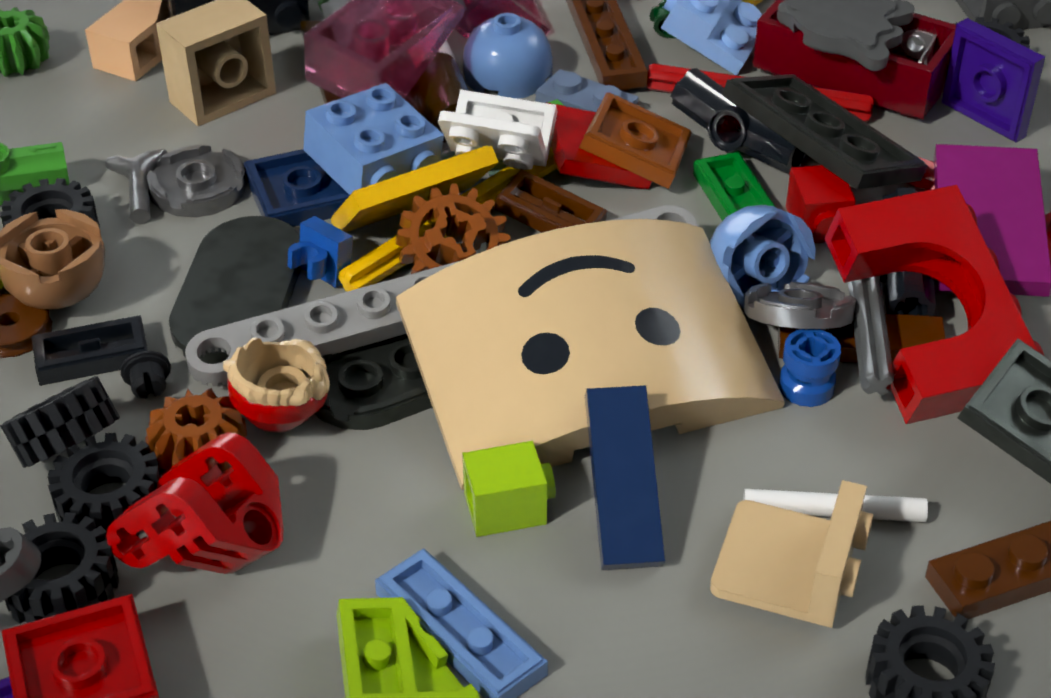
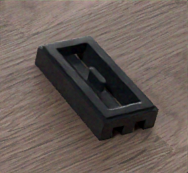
[32,315,148,386]

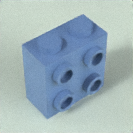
[303,83,444,195]

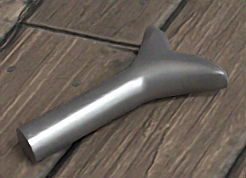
[106,149,168,224]

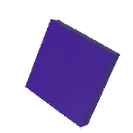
[941,18,1045,143]

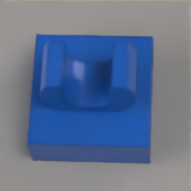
[287,216,353,288]

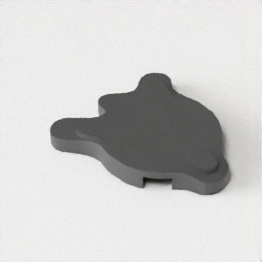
[777,0,915,71]

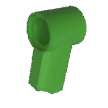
[0,142,69,205]

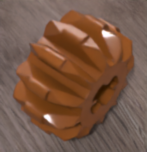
[145,388,247,476]

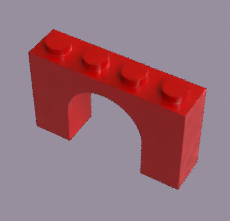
[825,184,1044,425]

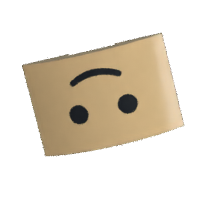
[396,219,785,490]

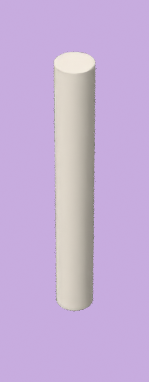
[743,488,928,522]

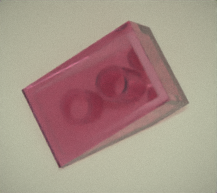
[304,0,465,98]

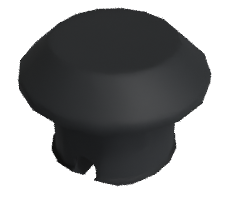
[120,351,171,399]

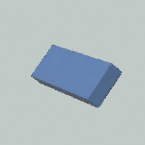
[375,548,548,698]

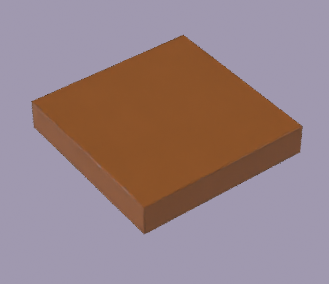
[579,92,692,189]

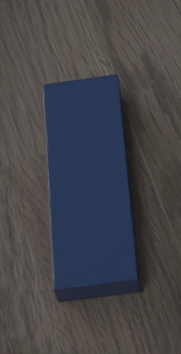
[585,385,665,570]

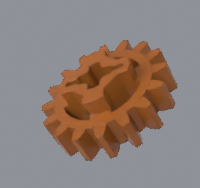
[396,183,511,274]

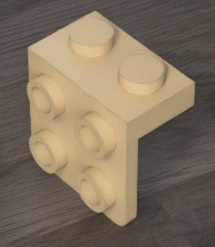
[710,480,874,628]

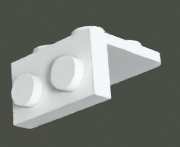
[438,90,558,170]

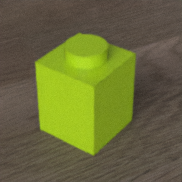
[462,440,556,537]

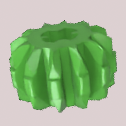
[0,7,50,77]

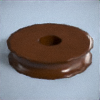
[0,293,52,358]

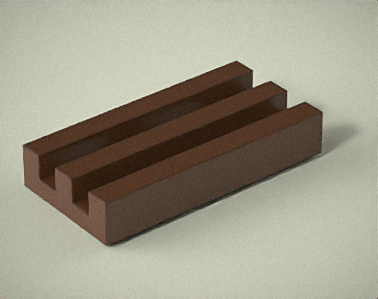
[495,169,608,232]

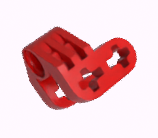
[106,432,284,574]

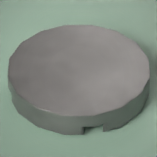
[147,144,247,217]
[744,282,856,329]

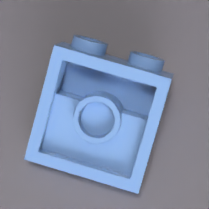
[661,0,763,75]

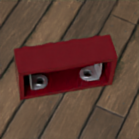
[753,0,956,119]

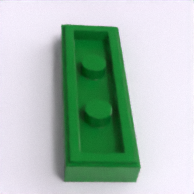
[693,152,775,221]

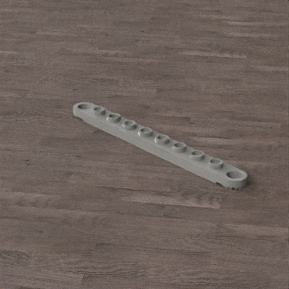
[185,205,697,387]

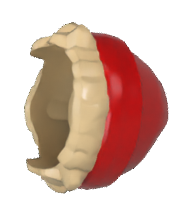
[223,337,330,433]

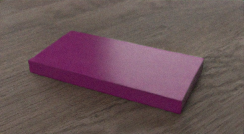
[934,144,1051,297]

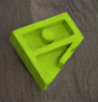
[336,597,479,698]

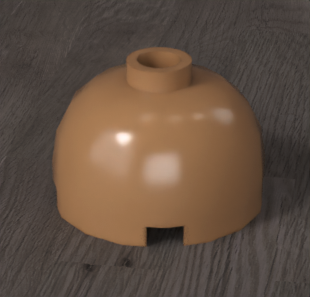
[0,209,105,310]

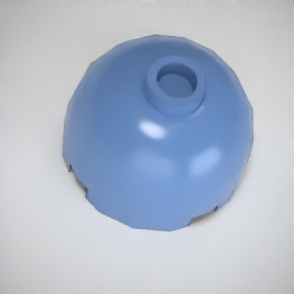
[463,13,553,99]
[709,205,816,309]

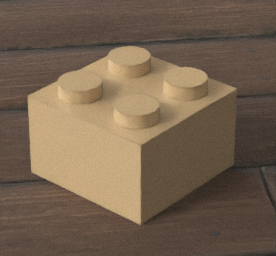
[156,0,276,127]

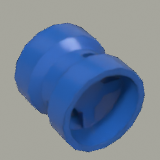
[779,329,841,407]

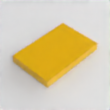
[330,145,499,232]

